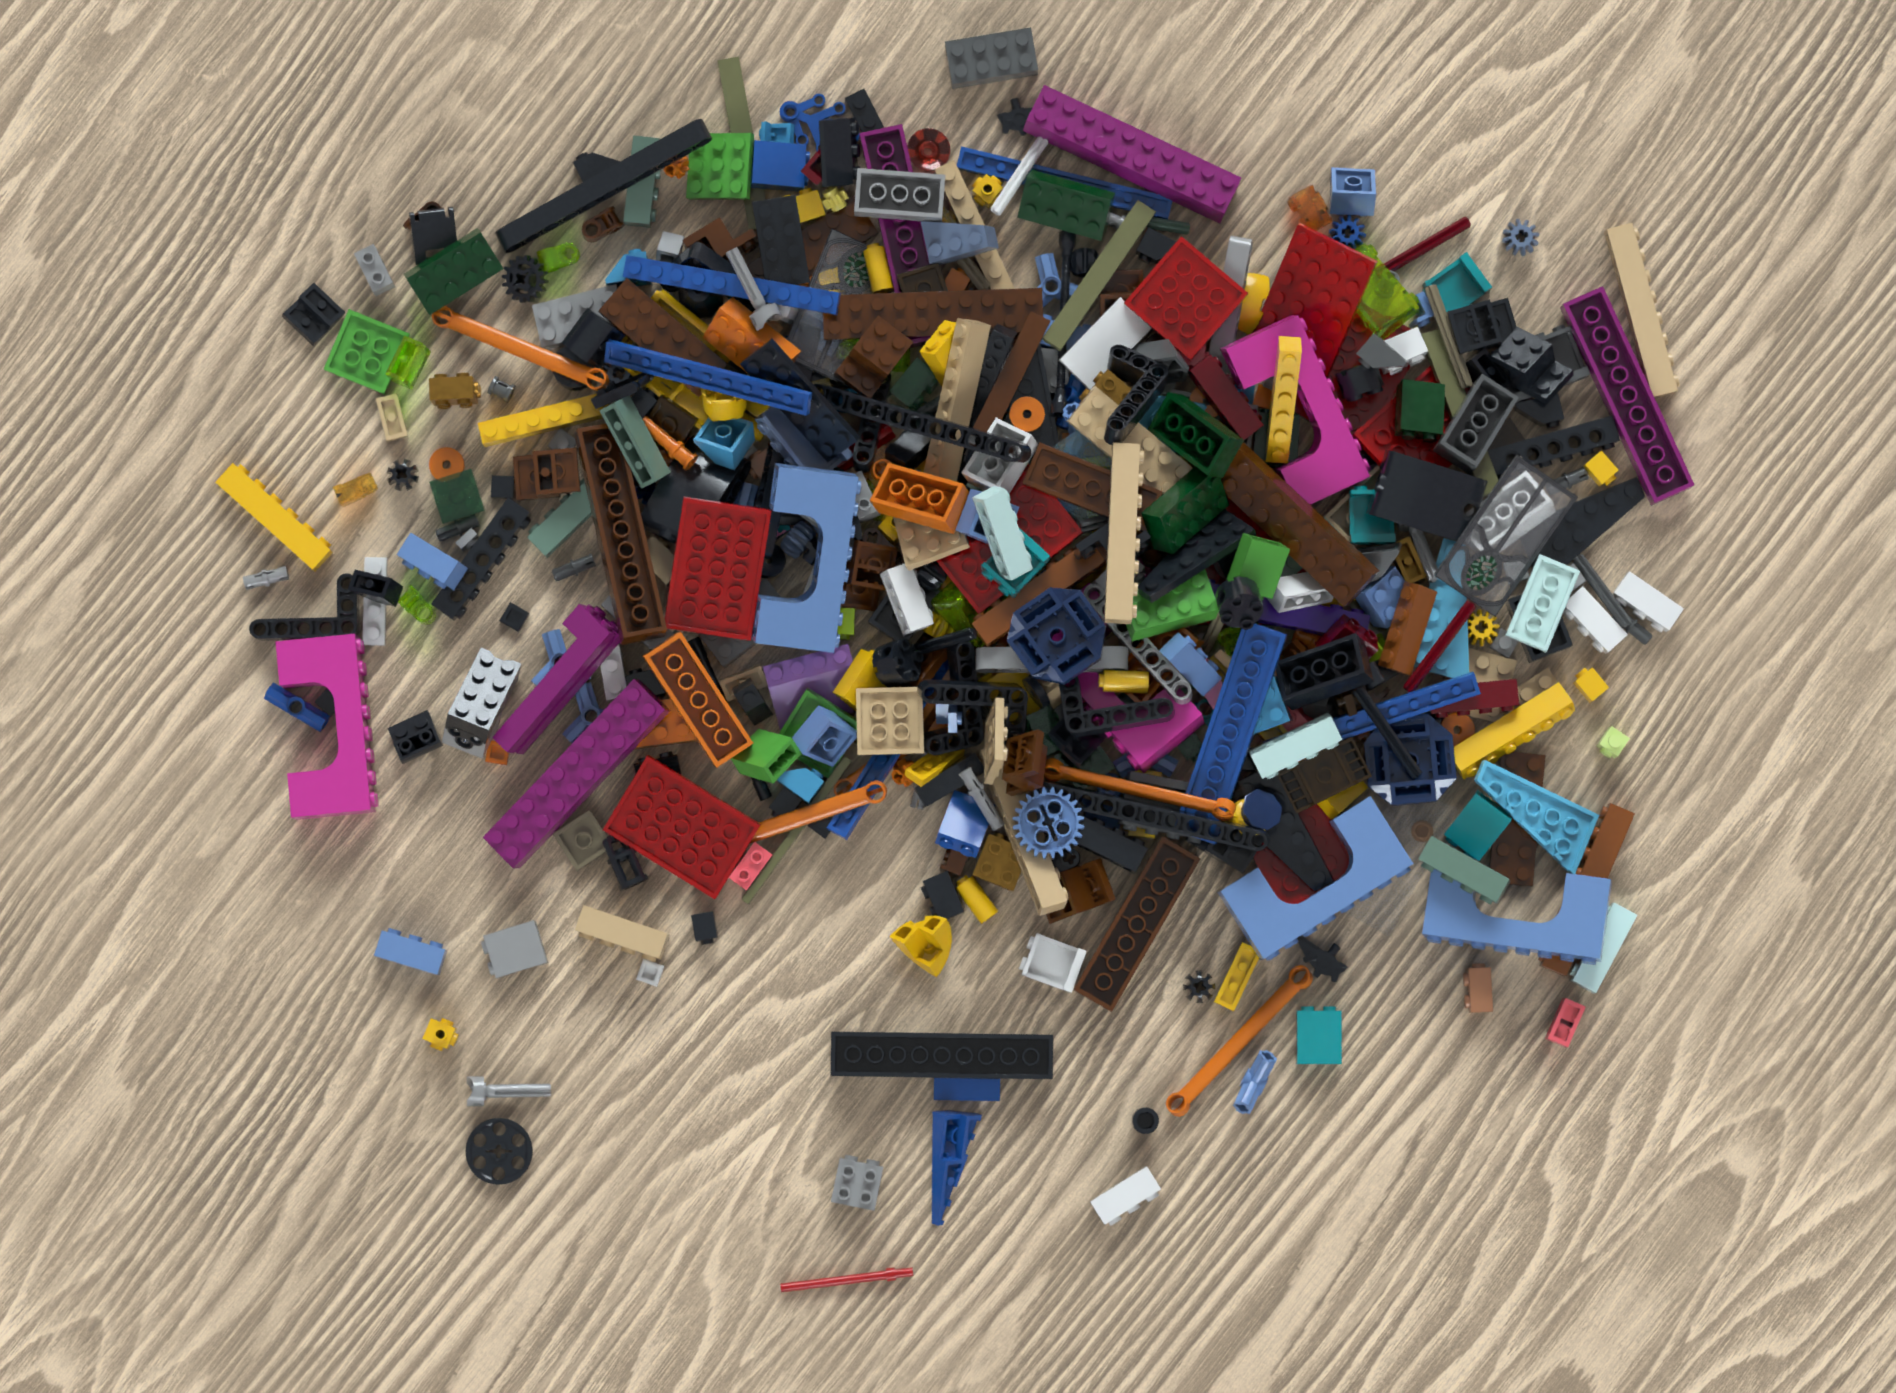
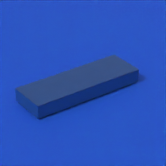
[934,1078,1000,1101]

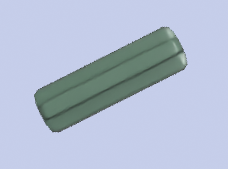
[1147,217,1190,235]

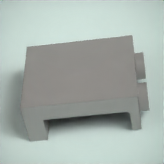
[481,920,548,979]

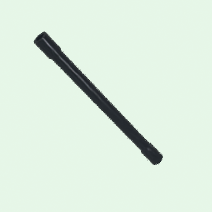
[688,637,772,802]

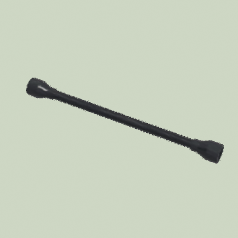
[1050,230,1076,418]

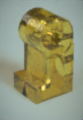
[333,473,378,507]

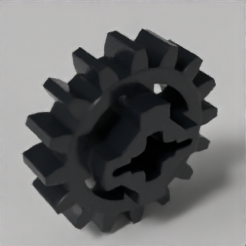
[502,255,549,303]

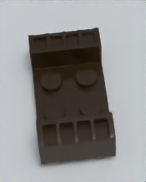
[1277,737,1372,814]

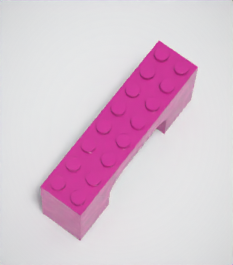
[1220,315,1371,505]
[1052,583,1205,773]
[275,634,379,820]

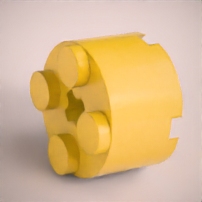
[701,388,747,421]

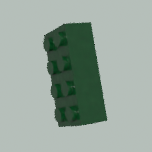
[1017,170,1115,241]
[404,228,504,315]
[1147,392,1244,478]
[1141,466,1229,554]

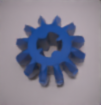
[1329,215,1366,250]

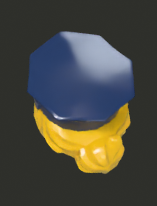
[1227,789,1282,835]

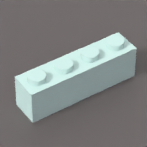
[972,486,1033,580]
[1248,713,1342,779]
[1569,903,1637,993]

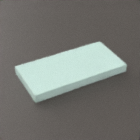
[1505,554,1580,653]

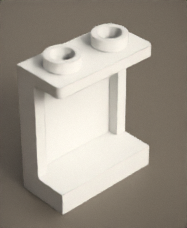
[1019,933,1087,993]

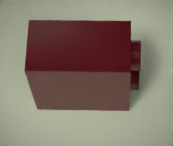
[1315,614,1379,659]

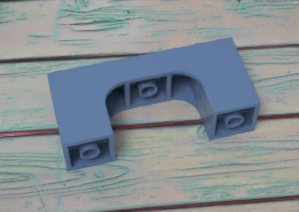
[751,463,861,653]
[1217,796,1414,961]
[1422,869,1612,965]

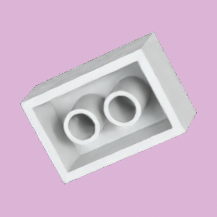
[962,418,1038,493]

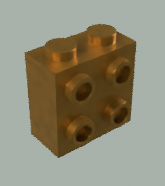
[1079,369,1131,405]
[429,373,481,409]
[972,832,1021,892]

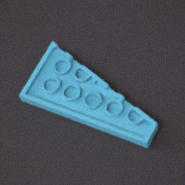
[1414,538,1469,679]
[1474,760,1599,874]

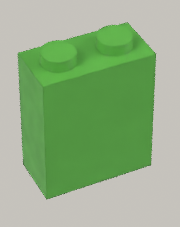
[1227,533,1290,600]
[731,728,802,784]

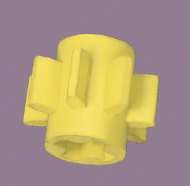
[821,186,849,212]

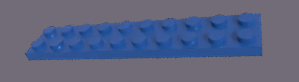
[1175,623,1287,845]

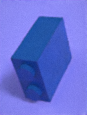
[751,140,810,192]
[935,790,996,858]

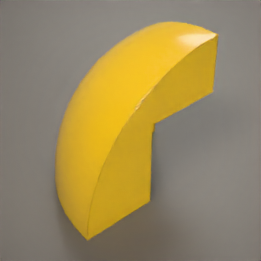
[1238,273,1270,335]
[889,916,952,977]

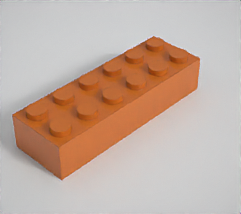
[642,631,754,768]

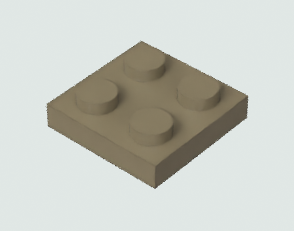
[553,810,614,871]

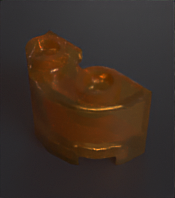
[1287,185,1332,231]

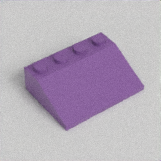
[763,644,856,731]

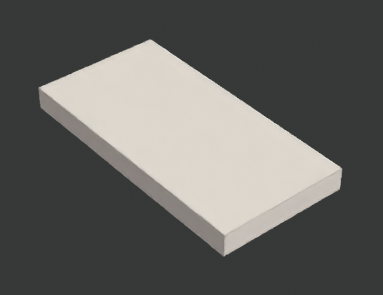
[1059,297,1151,390]

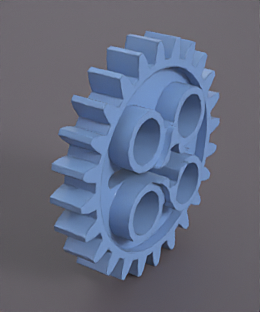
[1013,787,1084,859]

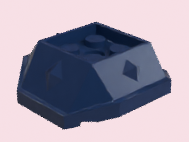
[1007,587,1106,685]
[1364,714,1457,806]

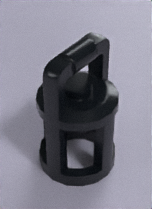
[603,835,649,891]

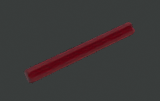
[1374,217,1471,280]
[1403,601,1476,693]

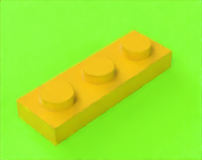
[905,739,965,787]
[1214,942,1259,1011]

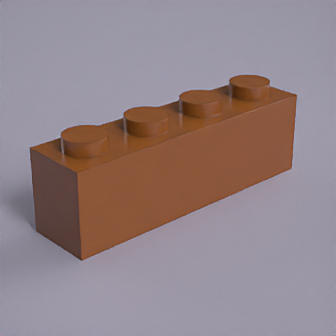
[1378,581,1437,676]

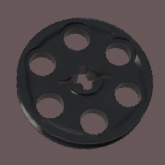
[465,1118,533,1185]

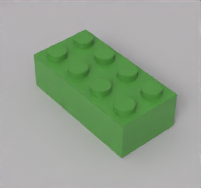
[1126,570,1218,641]

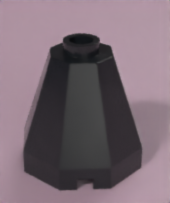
[678,288,723,319]

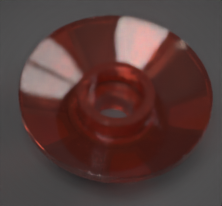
[907,128,950,171]

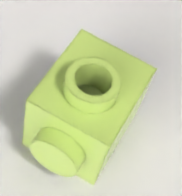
[1596,726,1630,758]

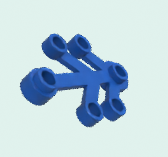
[780,94,860,152]

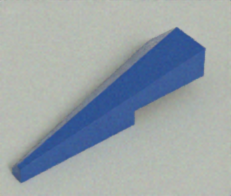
[932,1110,982,1226]

